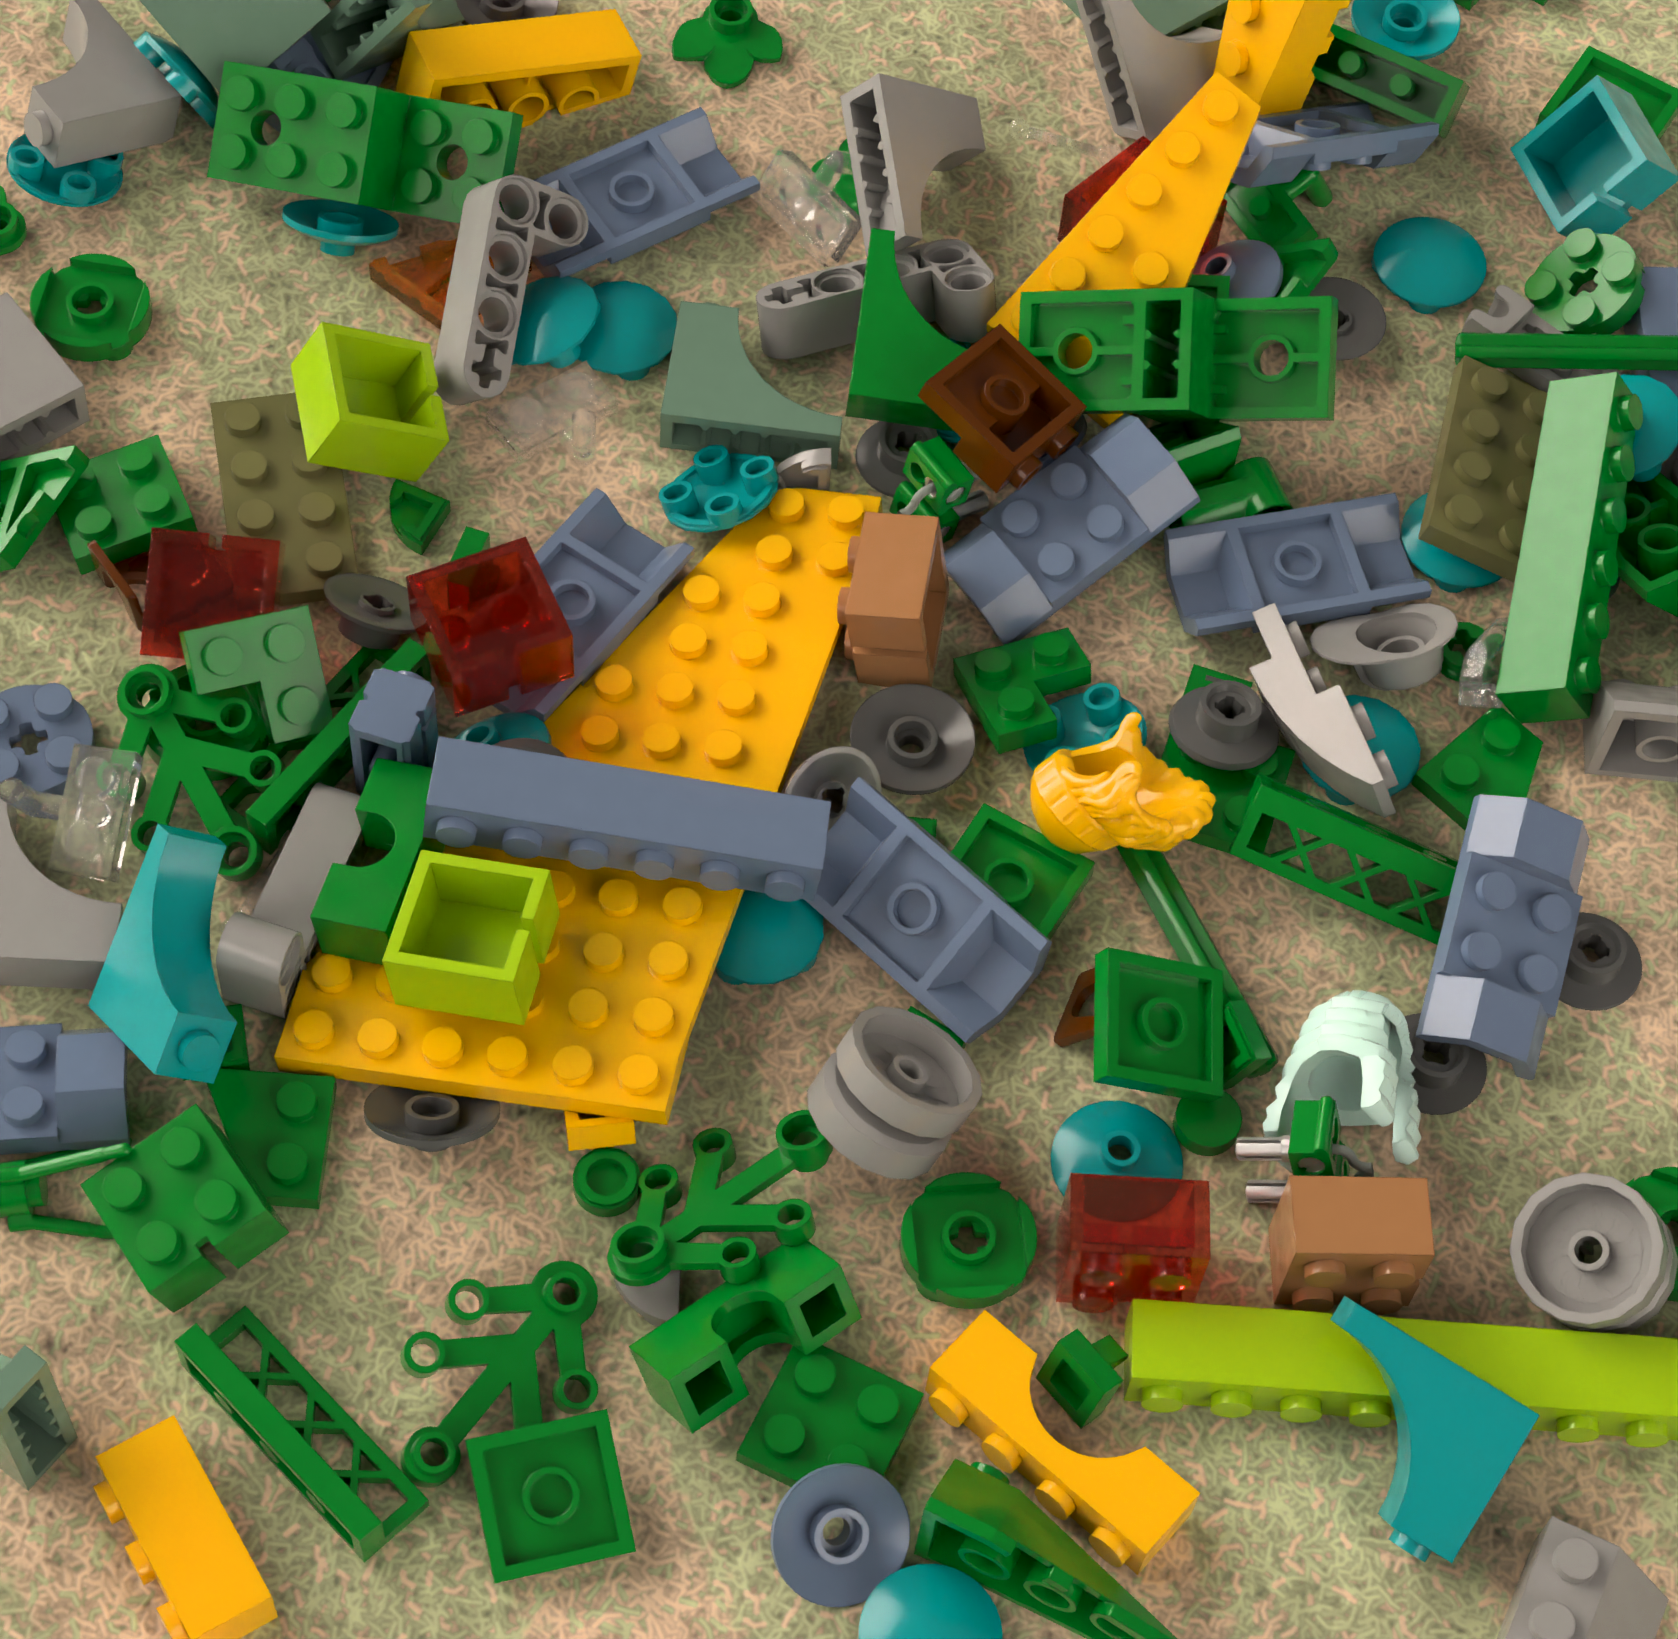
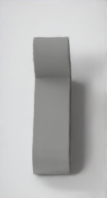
[434,174,588,406]
[756,239,997,360]
[216,782,369,1019]

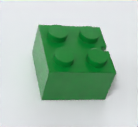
[80,1103,289,1313]

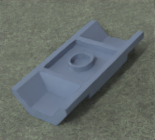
[1231,101,1440,188]
[531,107,760,278]
[944,413,1200,645]
[444,488,695,722]
[1163,493,1432,636]
[806,777,1052,1044]
[1415,794,1590,1080]
[0,1023,130,1155]

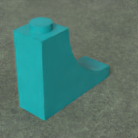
[88,824,237,1084]
[1330,1296,1540,1563]

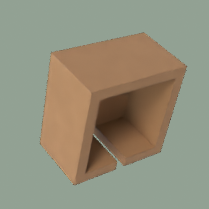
[837,512,950,687]
[1268,1175,1435,1315]

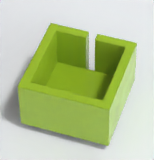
[291,322,450,482]
[382,850,560,1025]

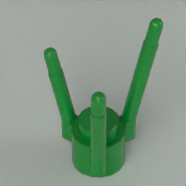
[0,1137,132,1240]

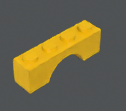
[925,1310,1200,1575]

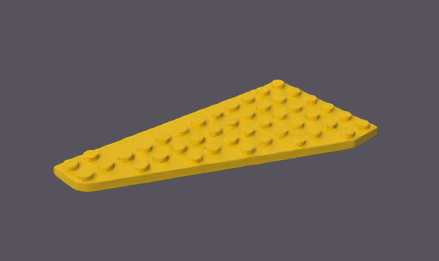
[274,488,883,1125]

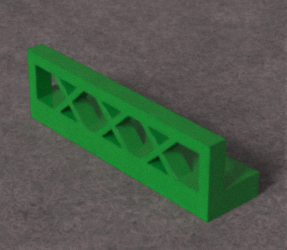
[220,638,432,855]
[1228,773,1458,945]
[174,1305,430,1563]

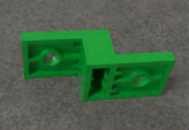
[207,61,524,224]
[1019,287,1339,422]

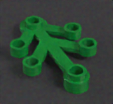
[102,664,286,882]
[607,1110,833,1287]
[400,1261,598,1488]

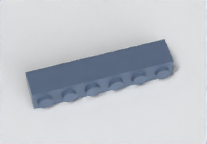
[423,736,831,902]

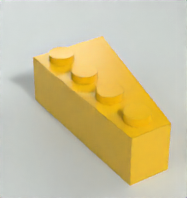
[1213,0,1351,115]
[395,9,642,128]

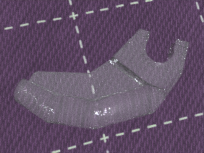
[1458,617,1508,708]

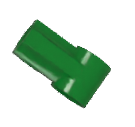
[1169,457,1293,529]

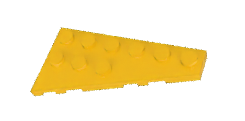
[986,71,1261,429]

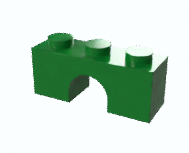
[310,758,445,965]
[629,1241,862,1434]

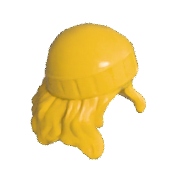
[1030,712,1216,854]

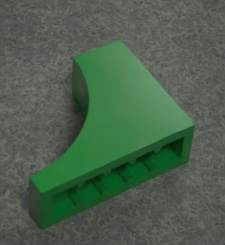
[845,228,967,432]

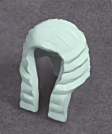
[1263,990,1421,1173]

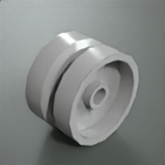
[807,1006,982,1180]
[1509,1172,1678,1334]

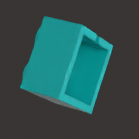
[1510,75,1678,237]

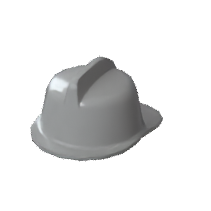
[1310,603,1458,691]

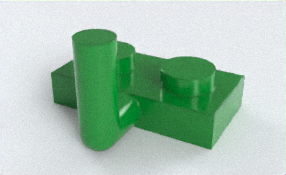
[1221,169,1333,246]

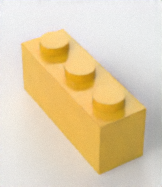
[93,1415,278,1639]

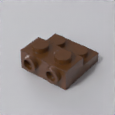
[917,324,1087,493]

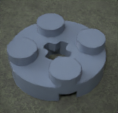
[0,683,96,804]

